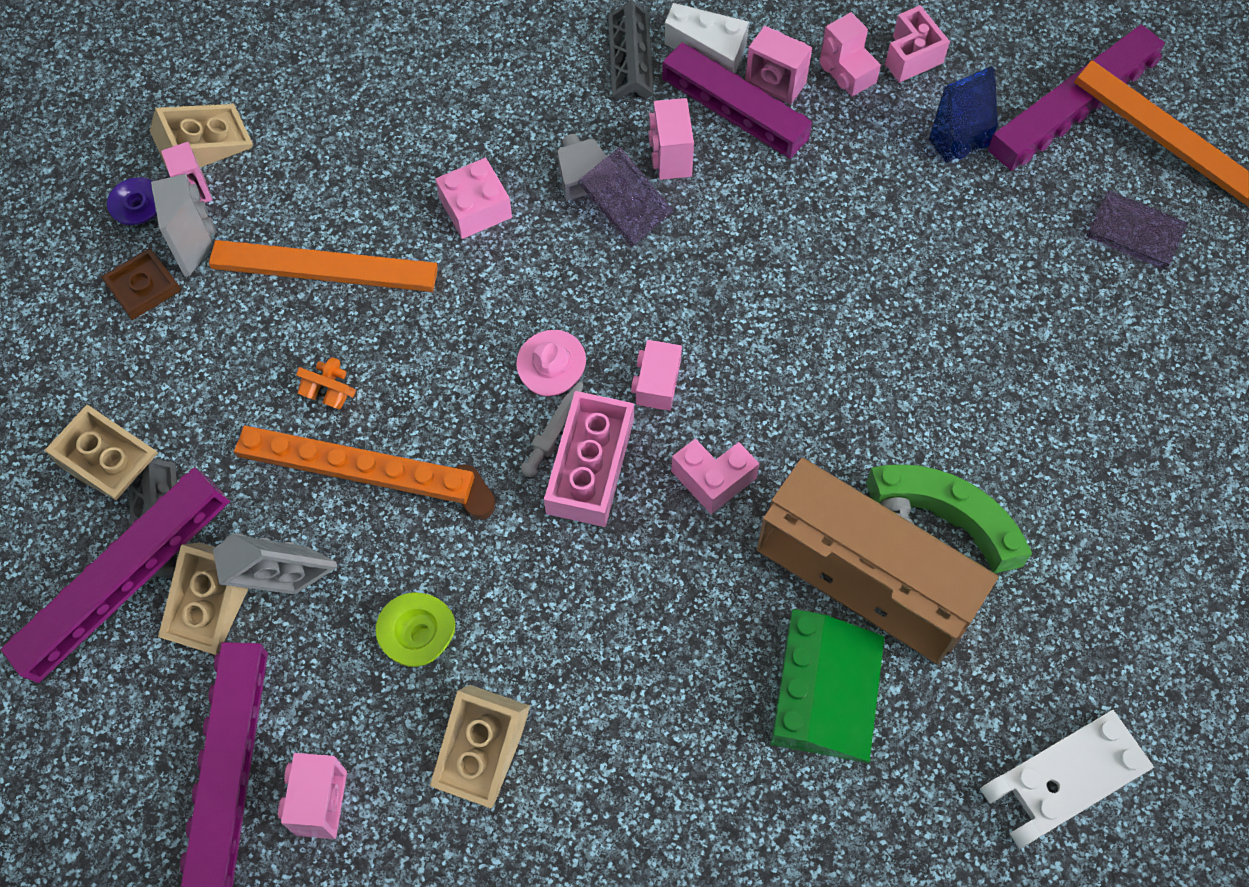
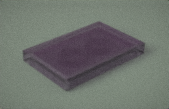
[578,147,674,246]
[1086,190,1188,270]

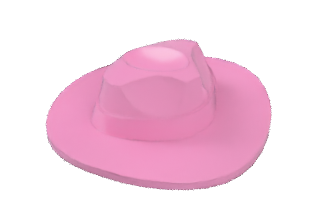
[517,330,586,397]

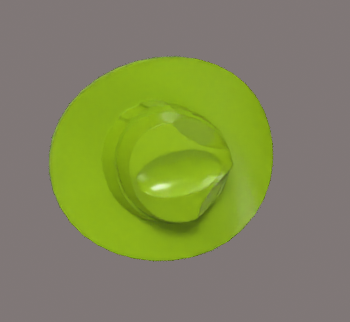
[375,592,456,667]

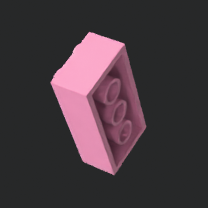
[544,391,634,527]

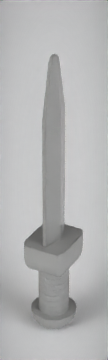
[521,382,583,477]

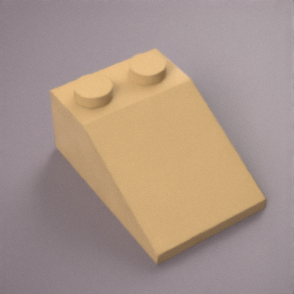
[150,104,253,171]
[45,405,158,500]
[158,542,248,655]
[430,685,530,809]

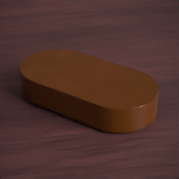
[455,464,496,520]

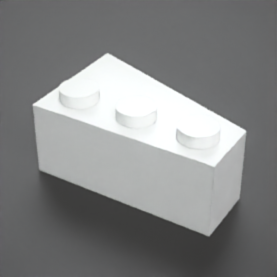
[665,3,749,73]

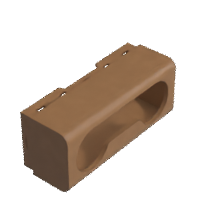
[756,457,999,665]

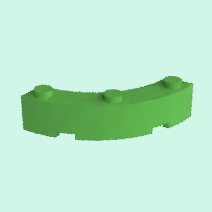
[866,464,1032,573]

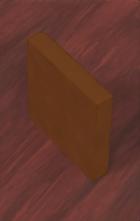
[101,248,182,320]

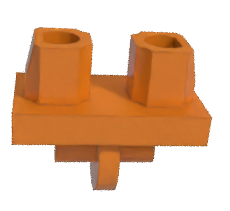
[296,357,356,410]

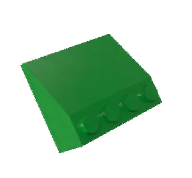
[770,609,885,763]

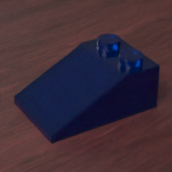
[929,66,998,163]

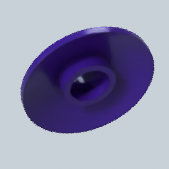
[107,177,157,225]

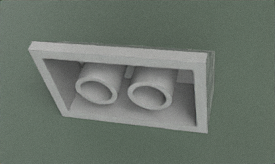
[151,174,216,277]
[213,534,337,594]

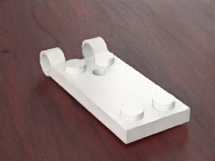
[980,710,1154,849]

